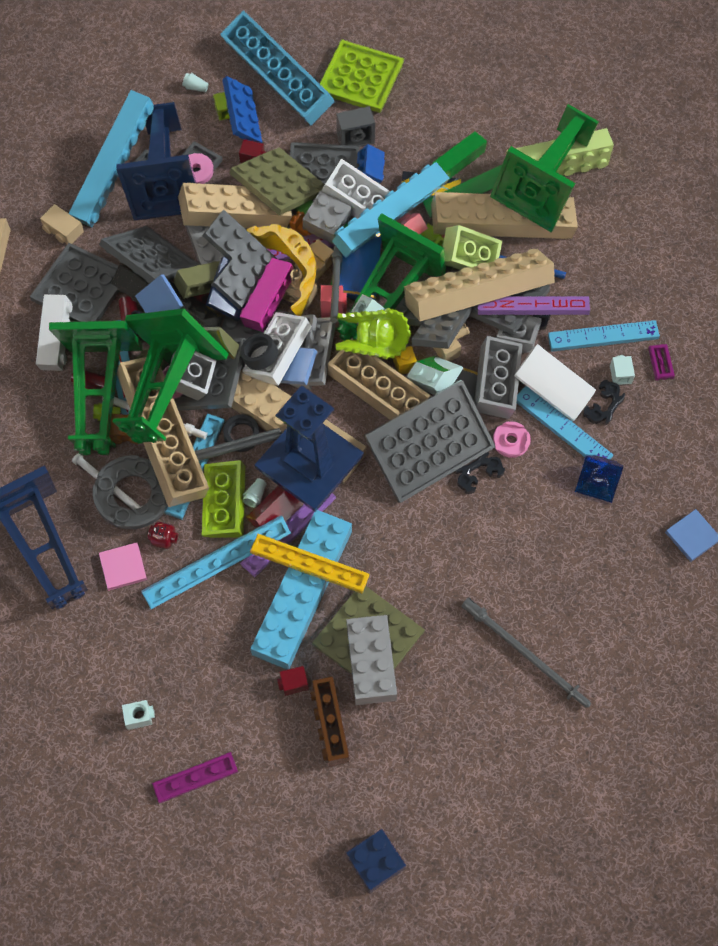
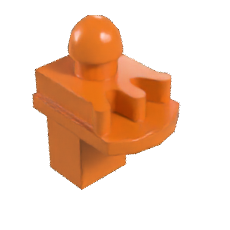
[289,211,312,236]

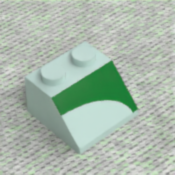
[407,356,463,395]

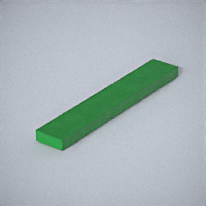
[423,165,502,218]

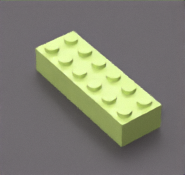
[506,128,614,176]

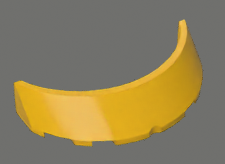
[247,224,316,316]

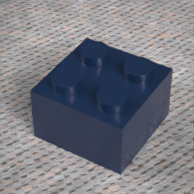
[346,829,406,893]

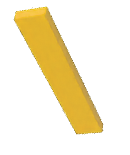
[250,534,370,594]

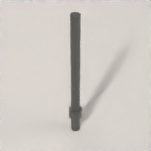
[330,245,343,323]

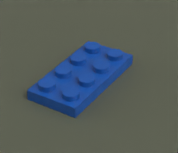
[222,76,262,143]

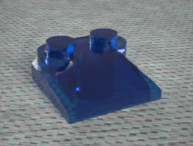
[575,454,624,503]

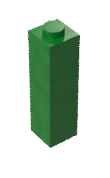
[432,131,487,179]

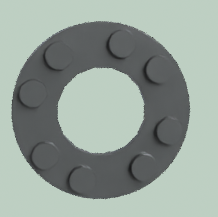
[93,455,168,529]

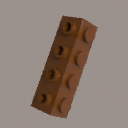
[309,676,349,767]

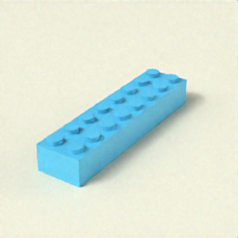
[220,10,335,126]
[250,510,352,670]

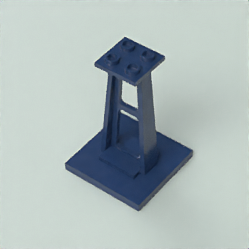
[116,102,196,221]
[254,385,364,512]
[0,465,87,610]

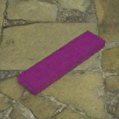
[152,752,238,804]

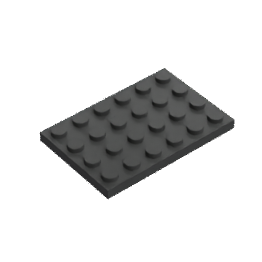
[364,380,496,503]

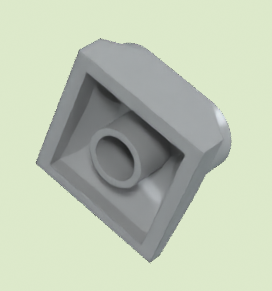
[496,316,542,353]

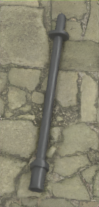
[461,597,591,708]

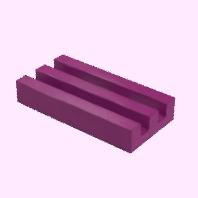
[648,344,675,381]

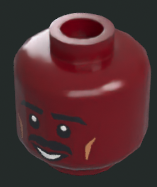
[148,522,178,549]

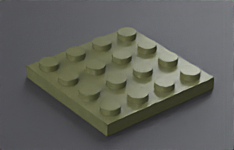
[229,147,325,216]
[312,586,425,675]

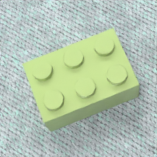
[443,225,502,270]

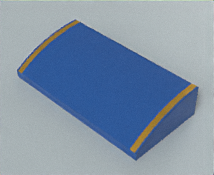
[339,227,381,300]

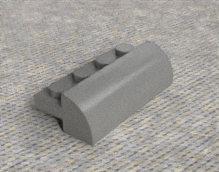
[290,314,336,390]

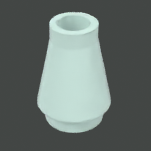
[182,73,209,93]
[242,478,267,508]

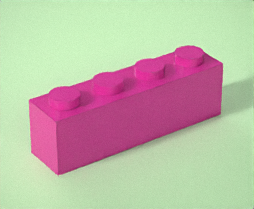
[240,258,294,332]

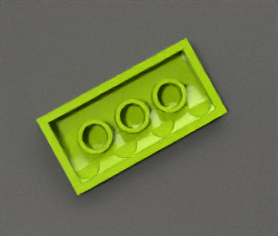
[202,460,245,538]

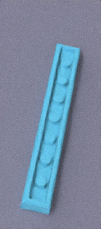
[141,515,291,609]

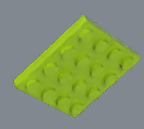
[320,40,404,113]

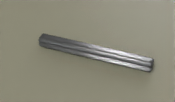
[195,428,282,461]

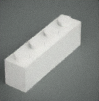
[36,294,72,371]

